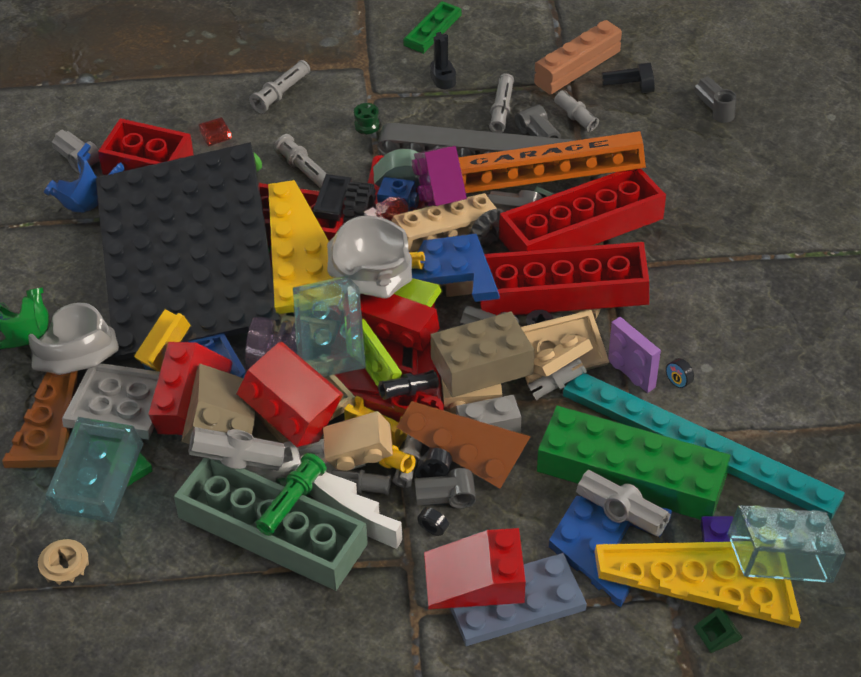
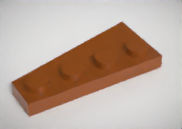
[2,371,79,468]
[397,401,531,489]

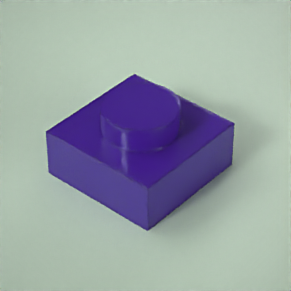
[701,516,736,542]

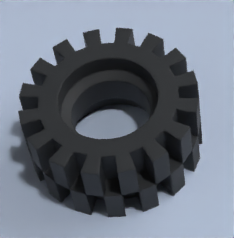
[343,182,376,222]

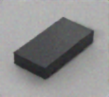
[313,174,352,221]

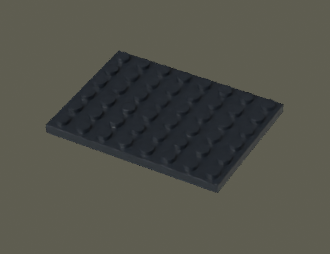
[96,142,282,362]

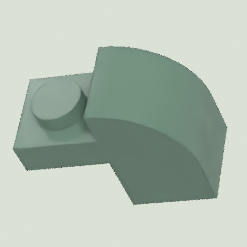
[373,149,420,188]

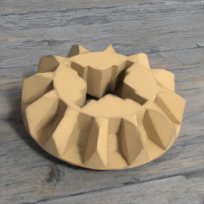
[38,539,89,585]

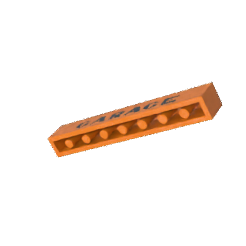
[458,131,646,193]

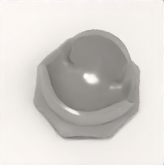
[327,216,412,298]
[28,303,119,375]

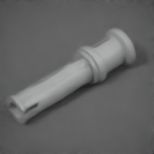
[249,60,310,113]
[274,134,327,188]

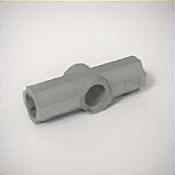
[188,427,285,471]
[576,470,671,537]

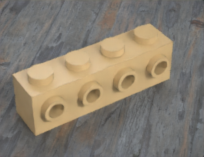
[392,193,497,252]

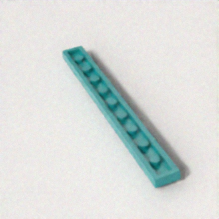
[563,373,845,521]

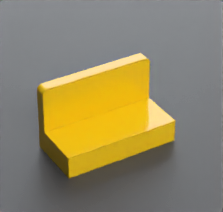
[134,309,191,372]

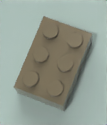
[431,312,534,398]

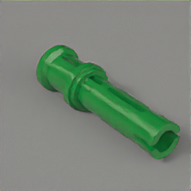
[256,453,327,536]

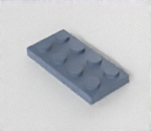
[451,553,587,646]

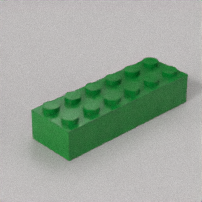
[537,406,731,520]

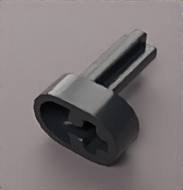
[430,32,456,90]
[601,63,655,93]
[415,447,452,478]

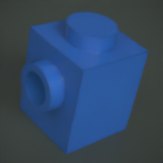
[377,177,419,216]

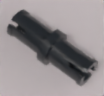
[378,370,439,400]

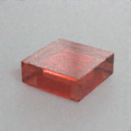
[198,117,232,146]

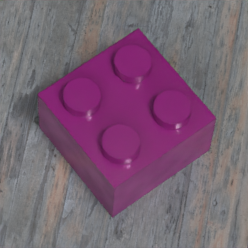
[412,146,467,206]

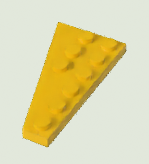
[268,180,361,314]
[594,541,801,628]

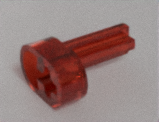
[375,196,408,222]

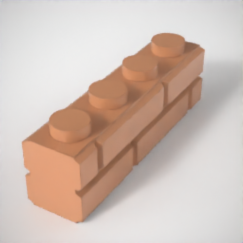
[534,20,622,94]

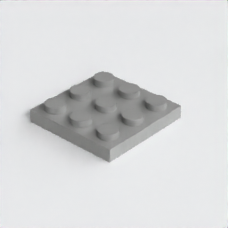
[62,363,160,440]

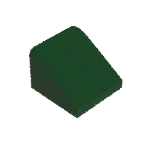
[693,608,743,653]

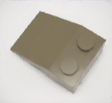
[181,364,255,444]

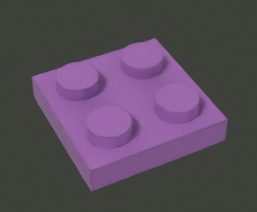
[608,317,661,393]

